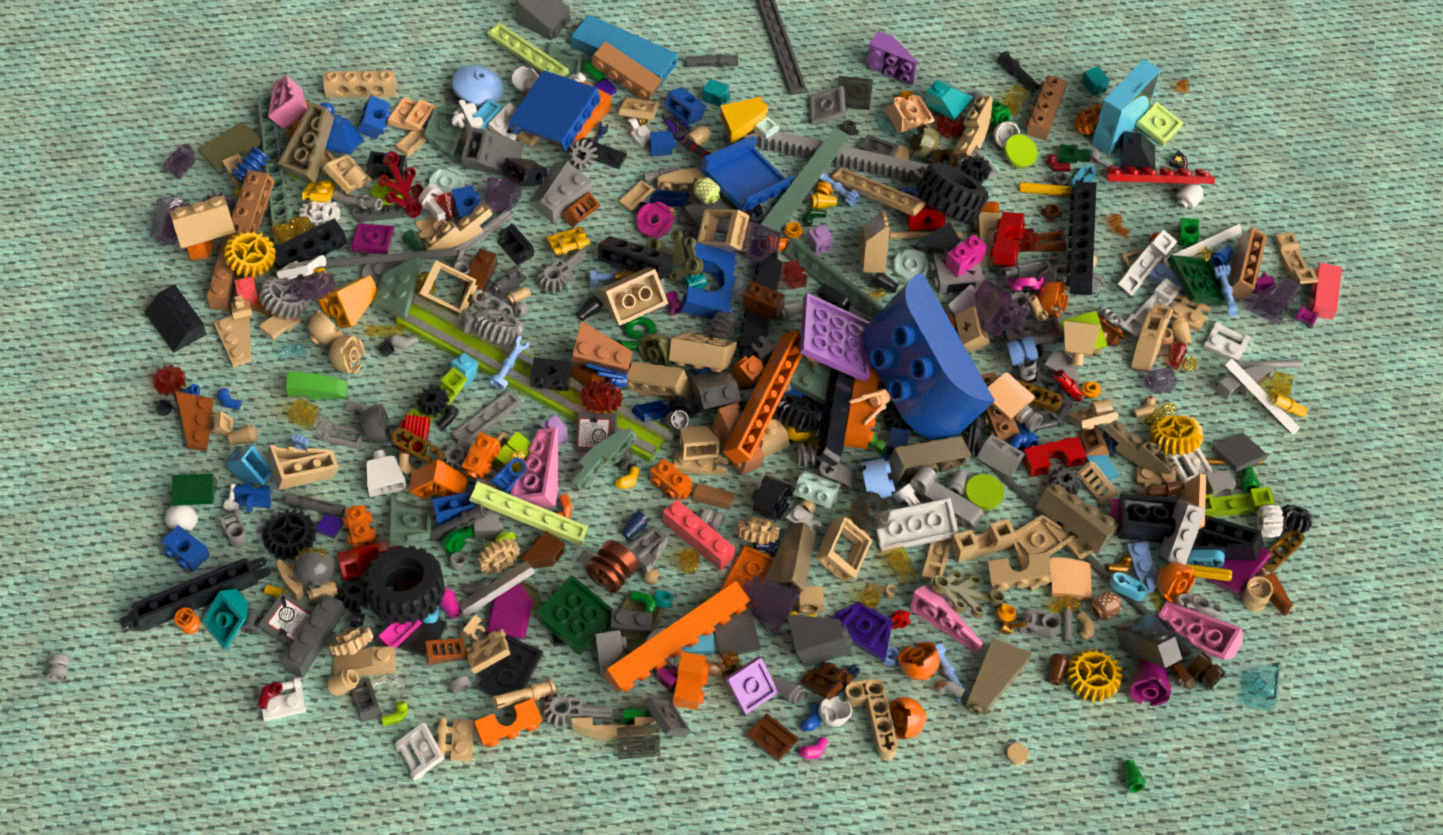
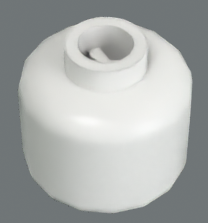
[1176,183,1203,209]

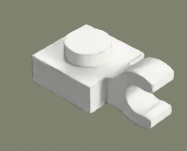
[627,117,651,147]

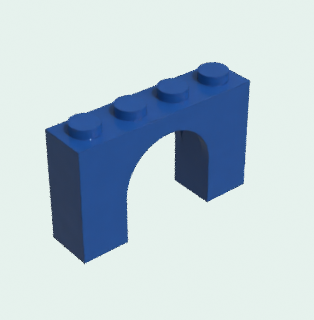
[681,242,737,319]

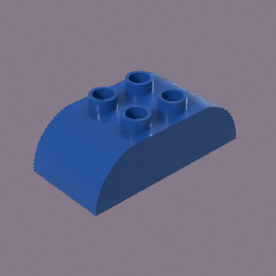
[863,274,995,440]

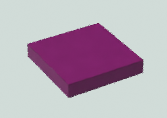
[351,223,394,254]

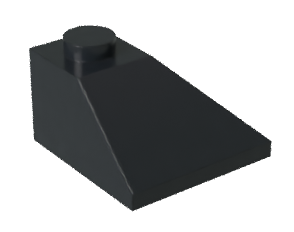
[1120,131,1155,170]
[913,222,961,253]

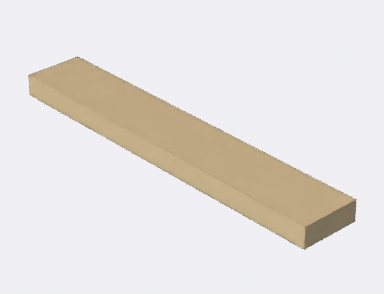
[830,167,925,216]

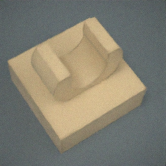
[231,294,253,320]
[210,411,233,437]
[458,615,486,641]

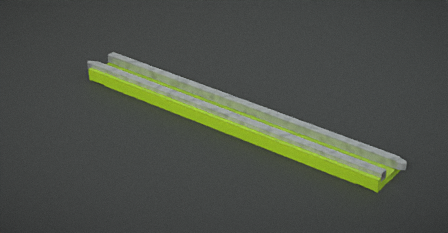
[394,295,673,462]

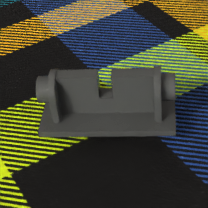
[488,265,527,300]

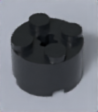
[751,475,794,521]

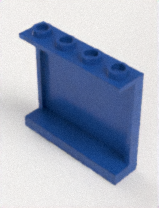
[508,70,601,152]
[699,135,795,212]

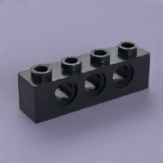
[273,218,347,271]
[598,236,673,280]

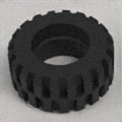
[917,162,989,223]
[364,545,445,624]

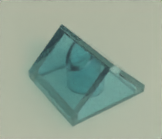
[1239,662,1281,712]

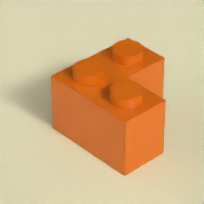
[408,460,467,499]
[673,652,709,710]

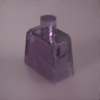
[485,177,521,212]

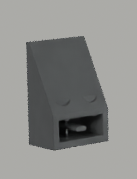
[461,127,524,175]

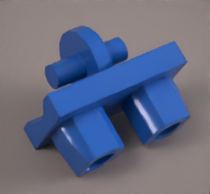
[234,483,272,512]

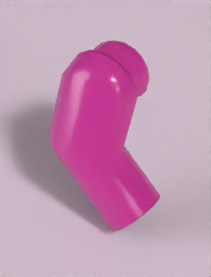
[799,737,829,759]

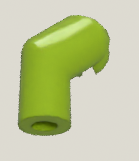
[382,700,409,726]

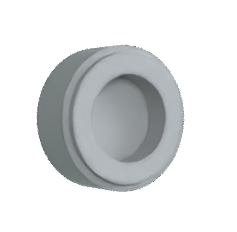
[449,676,471,693]

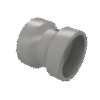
[1015,405,1043,432]
[664,410,689,431]
[700,507,725,533]
[46,654,70,682]

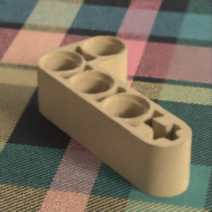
[844,679,898,761]

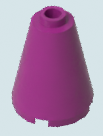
[1129,658,1171,706]

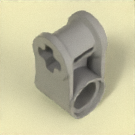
[454,249,477,285]
[817,462,856,492]
[218,509,248,548]
[1020,608,1060,638]

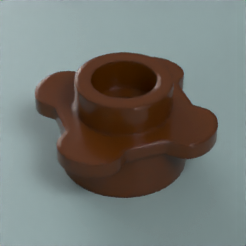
[1041,204,1062,222]

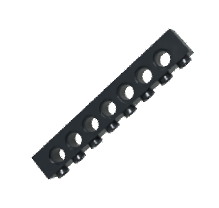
[1066,182,1097,295]

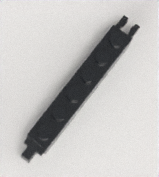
[736,250,783,360]
[119,557,272,632]

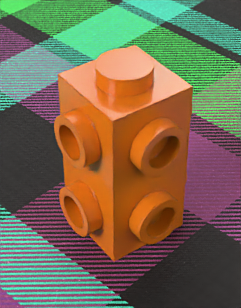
[730,355,765,389]
[462,432,501,479]
[650,458,692,501]
[343,505,377,548]

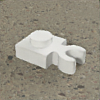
[785,505,822,534]

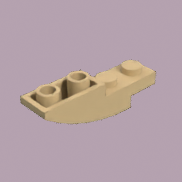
[954,96,992,158]
[657,168,721,194]
[424,203,493,251]
[1131,303,1173,373]

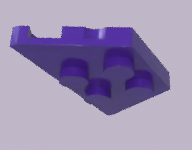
[824,601,892,662]

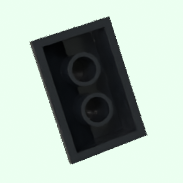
[145,284,207,353]
[1117,494,1178,543]

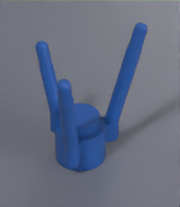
[581,363,627,395]

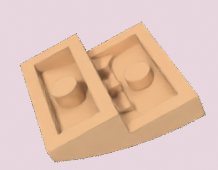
[387,97,436,131]
[988,372,1035,421]
[1050,558,1092,600]

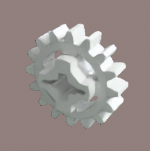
[300,199,340,230]

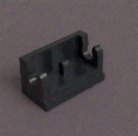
[497,223,534,266]

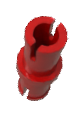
[1053,369,1085,402]

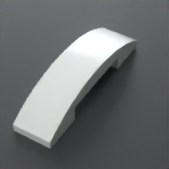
[1117,230,1177,296]
[1121,278,1181,338]

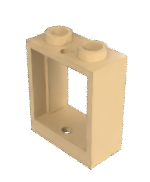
[697,209,749,251]
[419,260,478,314]
[815,517,872,581]

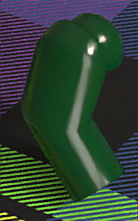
[802,208,827,227]

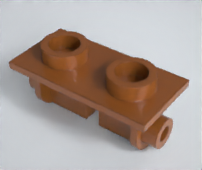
[1098,315,1124,347]

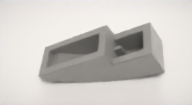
[1216,365,1274,401]

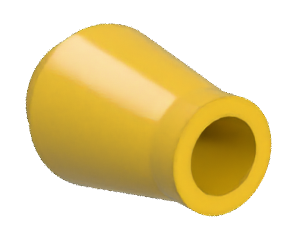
[809,192,837,209]

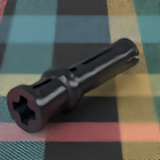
[997,51,1040,93]

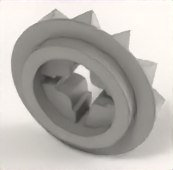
[1098,305,1124,326]

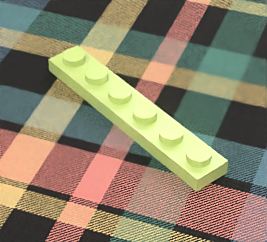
[487,22,569,77]
[469,482,588,546]

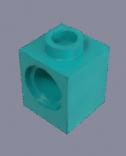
[1082,66,1110,96]
[702,78,730,107]

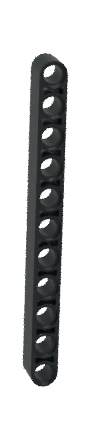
[816,303,865,467]

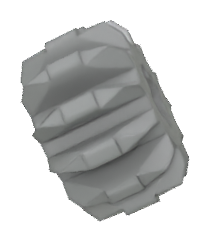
[568,139,598,170]

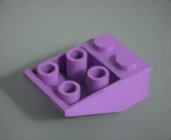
[866,31,917,85]

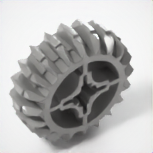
[259,274,310,320]
[472,309,523,346]

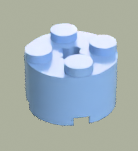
[861,458,895,501]

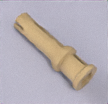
[492,678,556,709]

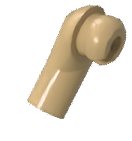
[1133,395,1157,418]
[399,451,418,477]
[1076,611,1095,640]

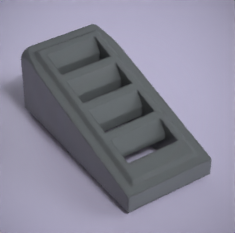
[351,677,382,723]

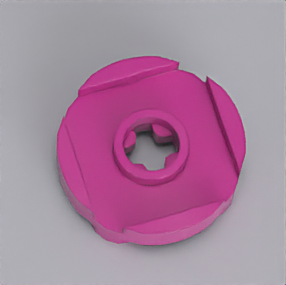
[637,202,674,239]
[1007,276,1044,290]

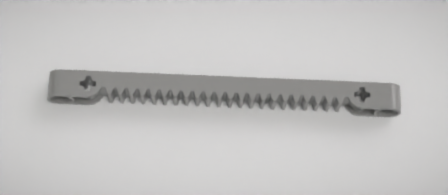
[722,129,928,187]

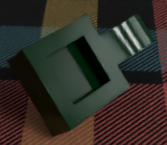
[1059,144,1090,163]

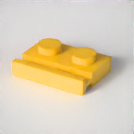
[302,180,337,202]

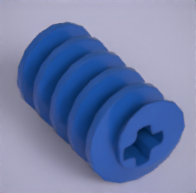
[231,147,271,184]

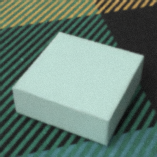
[754,116,779,139]

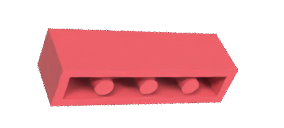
[663,499,735,571]

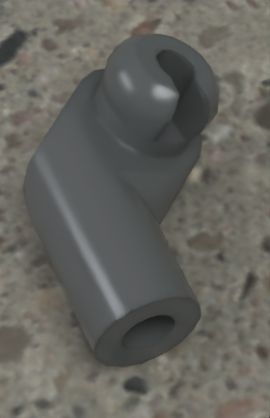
[463,577,493,595]

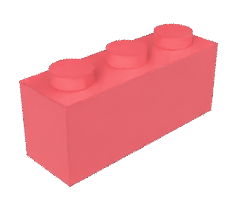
[1308,263,1342,320]

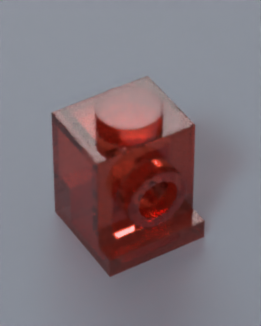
[1011,228,1039,253]
[783,260,807,290]

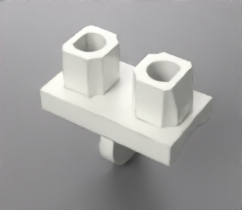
[451,100,483,134]

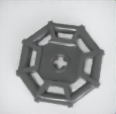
[1013,371,1073,432]

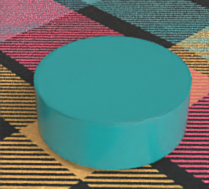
[653,590,674,608]

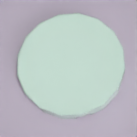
[429,167,465,198]
[893,249,929,281]

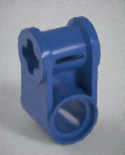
[490,458,526,493]

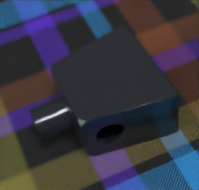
[502,158,547,186]

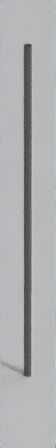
[957,431,1192,658]

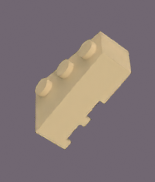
[627,362,693,404]
[266,445,339,490]

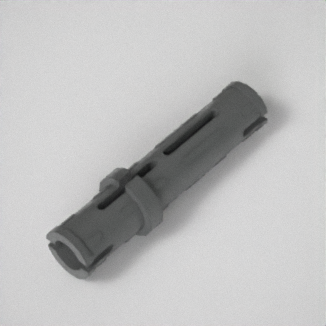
[687,54,738,68]
[998,259,1047,279]
[284,492,346,517]
[430,505,487,541]

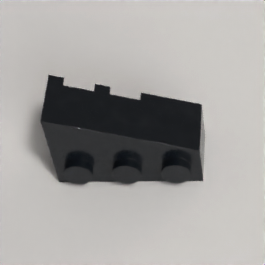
[1191,515,1264,560]

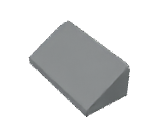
[946,284,984,318]

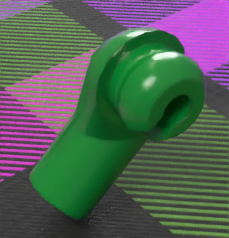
[631,590,657,613]

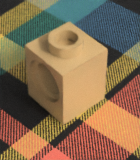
[794,586,824,613]

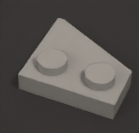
[626,527,668,572]

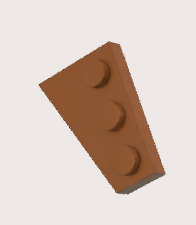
[174,391,214,451]

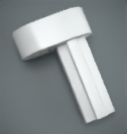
[418,184,446,222]
[892,483,921,506]

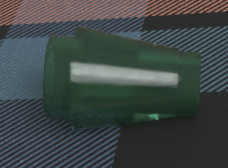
[402,229,427,252]

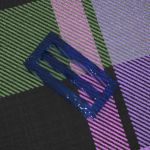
[649,190,689,207]
[631,400,673,422]

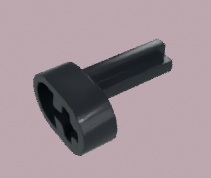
[963,417,985,457]

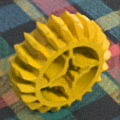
[224,230,275,278]
[1150,413,1203,456]
[1066,648,1122,702]

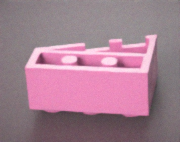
[268,75,308,129]

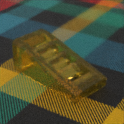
[1003,85,1030,117]

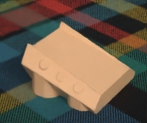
[886,95,934,133]

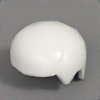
[512,66,539,93]
[994,121,1020,148]
[164,505,198,530]
[818,696,852,727]

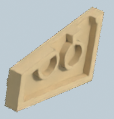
[213,315,251,368]

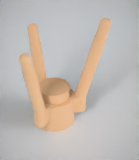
[849,389,890,425]

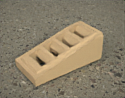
[1077,461,1118,504]

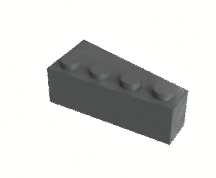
[1116,613,1182,668]

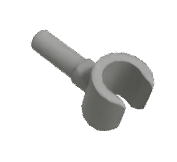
[1089,150,1111,168]

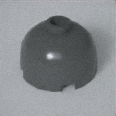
[358,404,391,443]
[293,552,335,589]

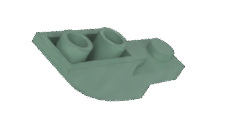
[572,428,637,491]

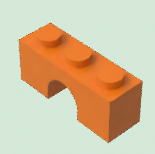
[473,698,543,748]

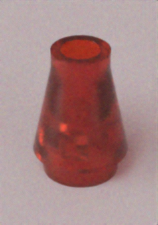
[436,192,456,220]
[1168,341,1187,370]

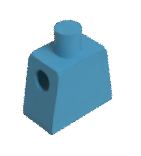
[225,445,272,485]

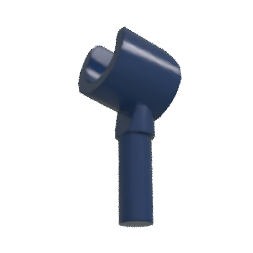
[593,121,608,142]

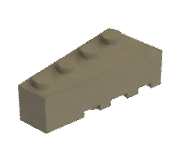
[277,102,334,184]
[887,436,971,488]
[1036,483,1120,555]

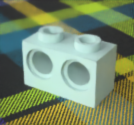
[794,471,841,509]

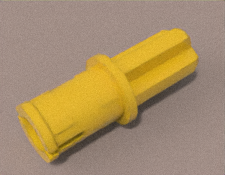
[1271,393,1308,417]

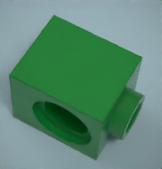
[1177,218,1200,247]

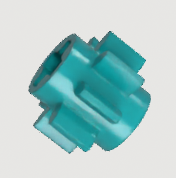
[685,273,707,290]

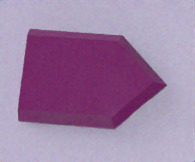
[485,583,533,639]

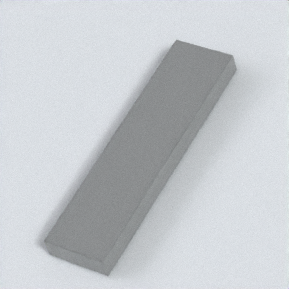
[451,390,522,445]
[458,560,535,616]

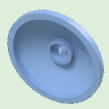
[452,65,504,107]

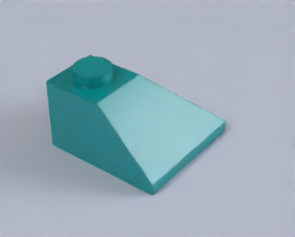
[925,80,973,120]
[201,589,249,649]

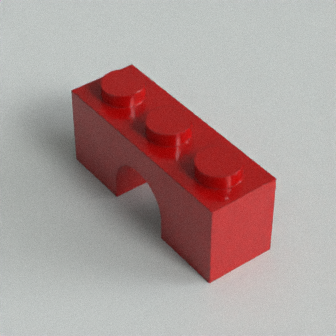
[990,212,1025,266]
[1022,437,1087,477]
[337,539,398,580]

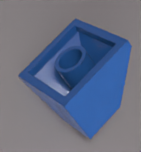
[325,114,364,155]

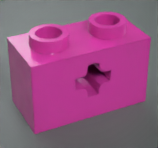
[945,235,987,278]

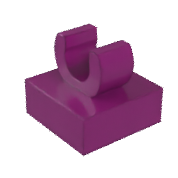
[1252,272,1275,294]
[656,665,678,692]

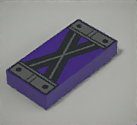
[662,111,692,142]

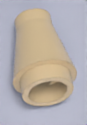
[1171,318,1192,347]
[228,424,259,445]

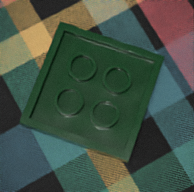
[1167,255,1227,305]
[533,575,613,656]

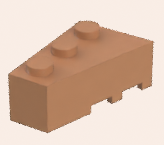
[571,321,633,374]
[711,402,765,475]

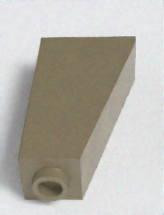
[763,522,816,594]
[966,638,1031,715]

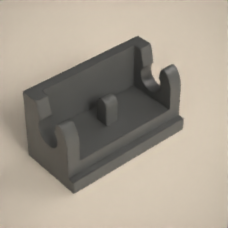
[752,335,775,375]

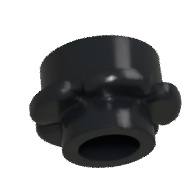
[350,610,365,627]

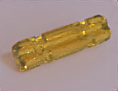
[367,326,405,337]
[1144,402,1177,428]

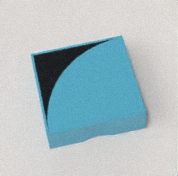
[1092,59,1161,155]

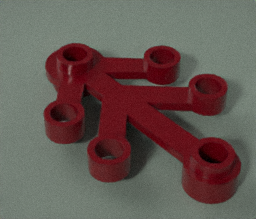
[377,151,424,218]

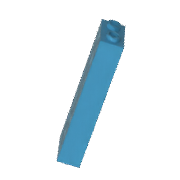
[570,15,678,86]

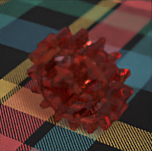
[580,380,623,415]

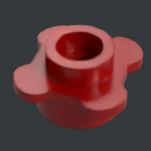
[891,610,911,629]

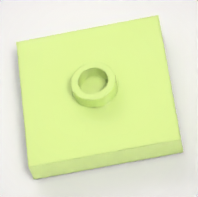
[1135,101,1183,146]

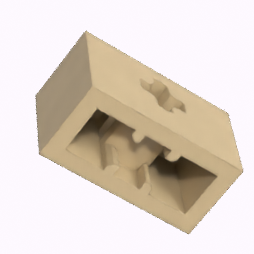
[955,306,990,352]

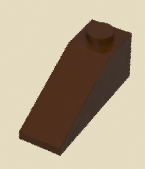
[459,248,498,308]

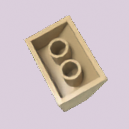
[170,195,236,248]
[599,267,668,326]

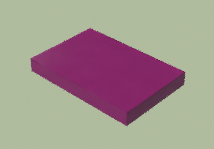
[1204,548,1271,595]

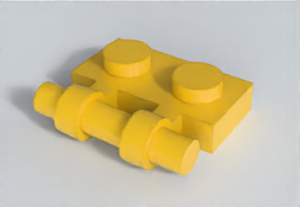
[546,227,590,255]

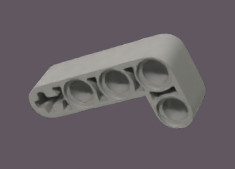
[910,465,984,530]

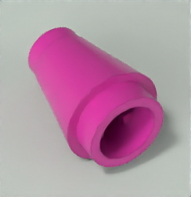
[440,588,461,619]

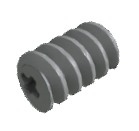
[797,442,829,468]

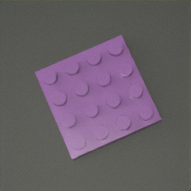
[800,293,870,382]

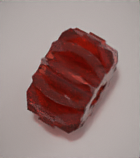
[936,113,966,139]
[153,364,186,397]

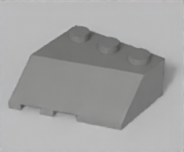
[529,161,593,224]

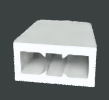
[367,450,407,497]

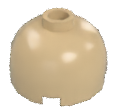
[308,309,345,346]
[328,336,365,374]

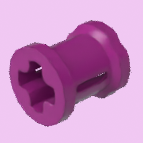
[665,291,682,316]
[1295,305,1319,328]

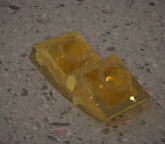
[272,216,314,244]

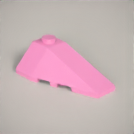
[510,427,558,508]
[910,585,982,654]
[1158,601,1243,660]

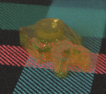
[885,546,917,583]

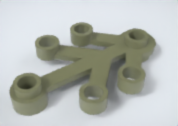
[646,230,703,283]
[930,570,1005,618]

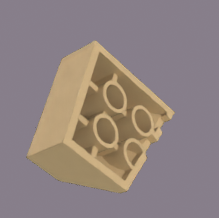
[858,211,890,273]
[669,331,737,372]

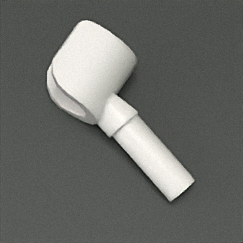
[224,484,239,513]

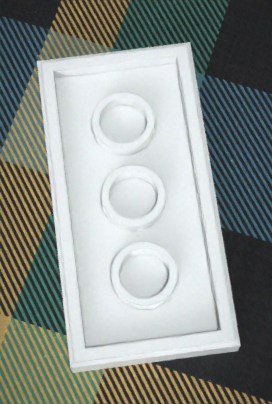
[873,498,958,553]

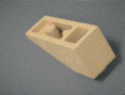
[333,647,396,676]

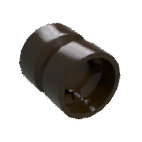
[1186,652,1226,691]

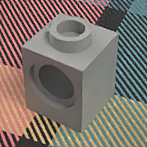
[1206,470,1236,498]

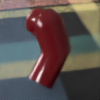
[1046,154,1070,172]
[257,682,283,709]

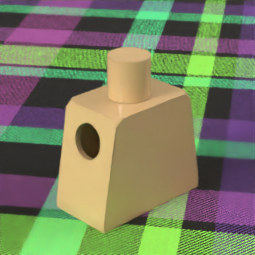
[1064,321,1101,367]
[759,419,790,457]
[679,425,720,461]

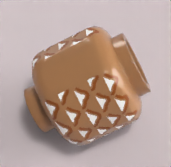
[1090,591,1121,621]

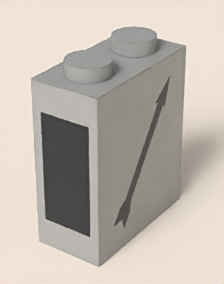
[930,253,984,294]

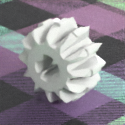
[1256,505,1284,538]

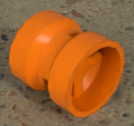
[174,608,201,634]

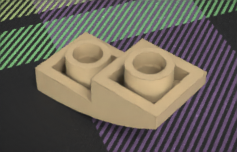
[276,559,304,602]

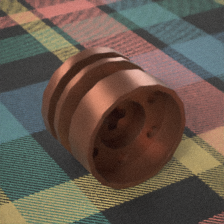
[585,540,639,594]

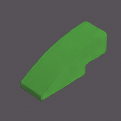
[286,372,348,399]

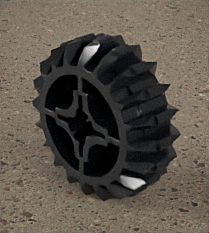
[773,393,823,431]
[262,508,317,561]

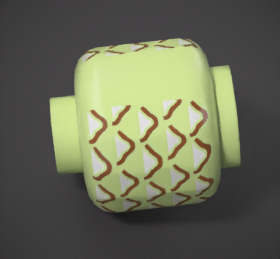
[693,177,720,204]

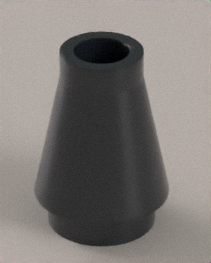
[871,272,899,294]
[576,295,603,321]

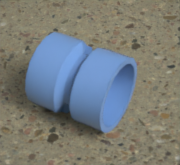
[1006,335,1038,366]

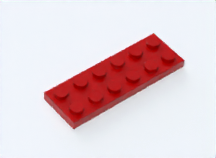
[1102,166,1215,184]

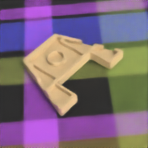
[1013,515,1093,592]

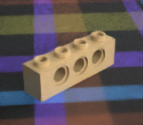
[323,71,397,98]

